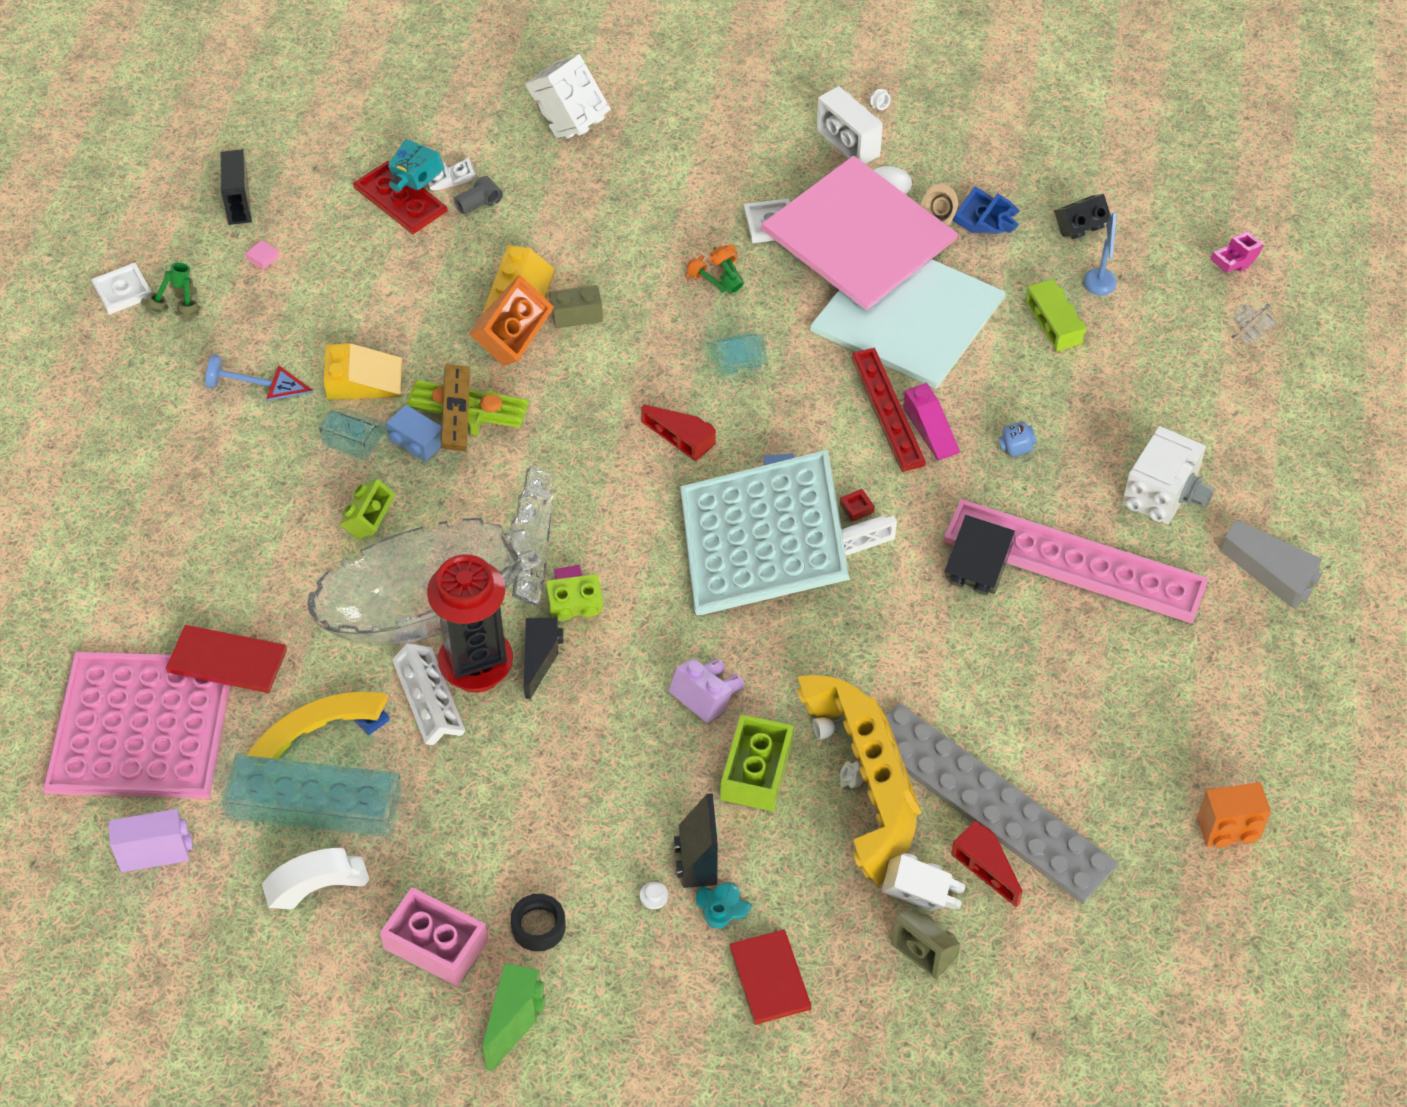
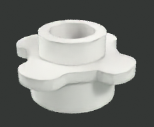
[840,761,863,789]

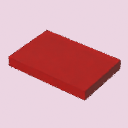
[729,929,811,1025]

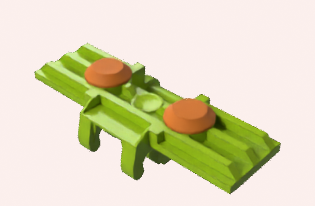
[406,380,530,436]

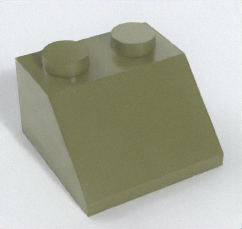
[548,285,603,328]
[891,909,960,979]

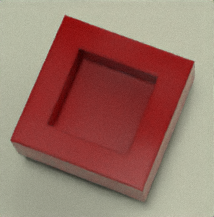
[840,489,875,522]

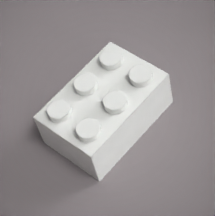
[816,86,883,164]

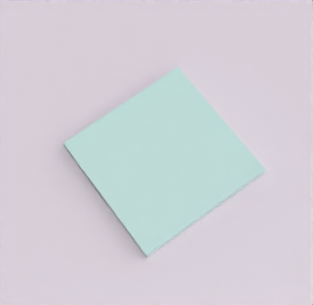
[810,259,1006,389]
[680,450,850,615]

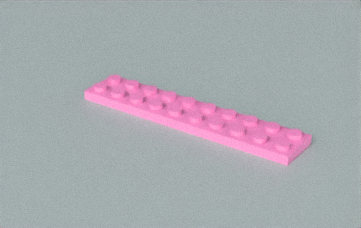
[943,499,1209,624]

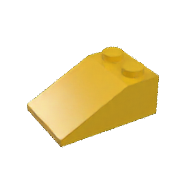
[324,343,402,400]

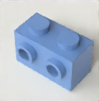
[386,405,441,462]

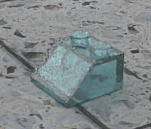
[707,332,768,376]
[319,408,387,461]

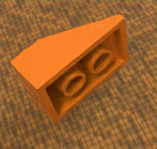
[469,275,554,365]

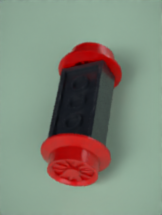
[427,554,513,693]

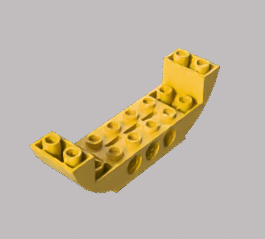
[797,675,922,885]

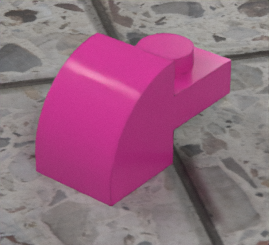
[1210,231,1264,273]

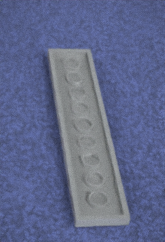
[886,702,1118,905]

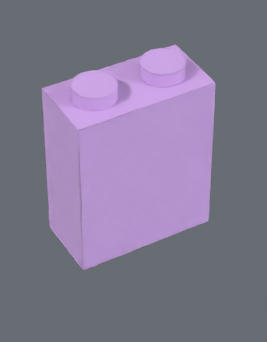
[109,809,194,872]

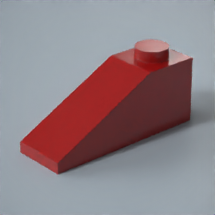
[641,404,716,461]
[951,821,1023,907]

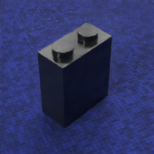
[944,515,1016,595]

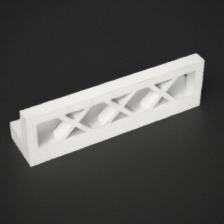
[841,515,897,555]
[392,643,466,745]

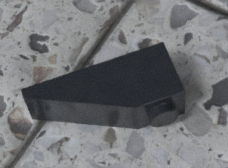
[524,617,564,699]

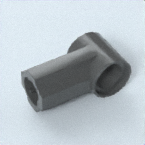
[453,176,503,214]

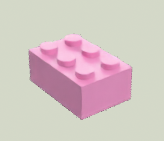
[380,887,488,987]

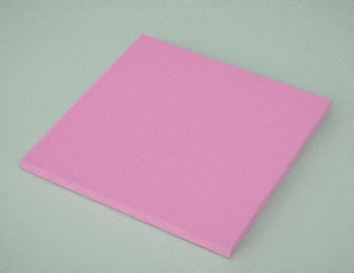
[761,156,958,311]
[43,652,231,799]

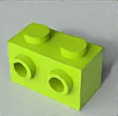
[339,478,396,539]
[545,574,603,621]

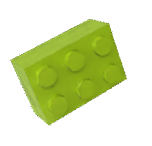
[720,714,794,812]

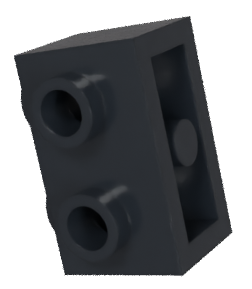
[1054,194,1111,239]

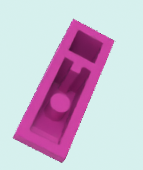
[903,383,960,461]

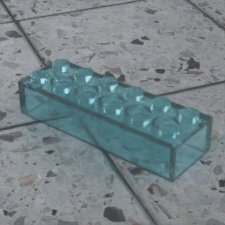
[222,755,403,837]

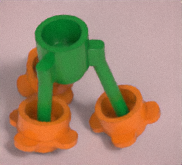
[686,244,744,294]

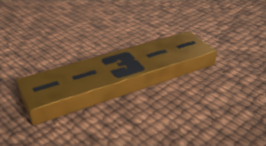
[440,363,470,452]

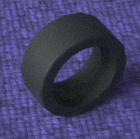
[510,894,566,951]

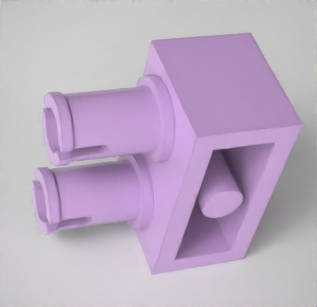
[669,658,744,723]

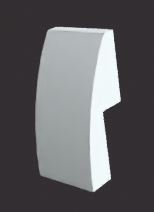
[428,158,477,190]

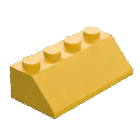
[482,245,555,314]

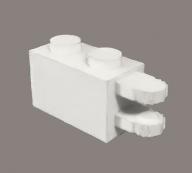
[882,853,965,911]

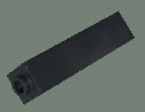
[220,149,252,225]

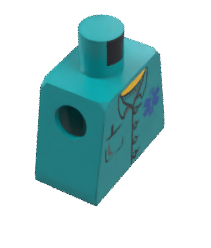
[388,139,445,192]

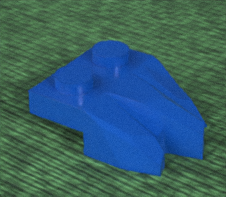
[952,186,1020,234]

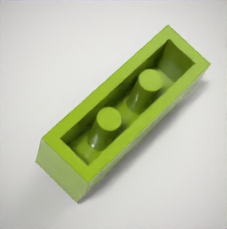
[1025,279,1086,351]

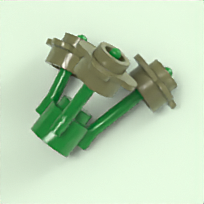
[140,262,201,319]

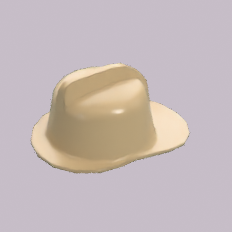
[920,184,958,227]

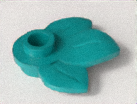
[696,882,752,929]

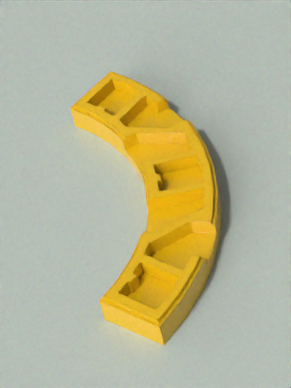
[244,692,388,771]

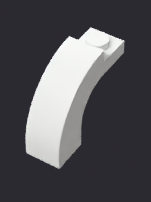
[262,848,370,909]

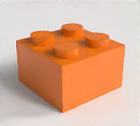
[1197,782,1271,848]

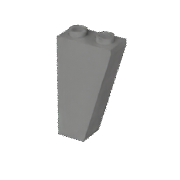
[1221,520,1323,609]

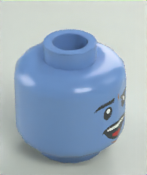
[998,421,1037,457]

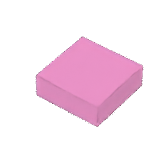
[245,240,280,269]

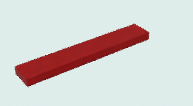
[851,347,926,472]

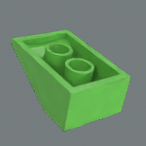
[482,963,546,1070]

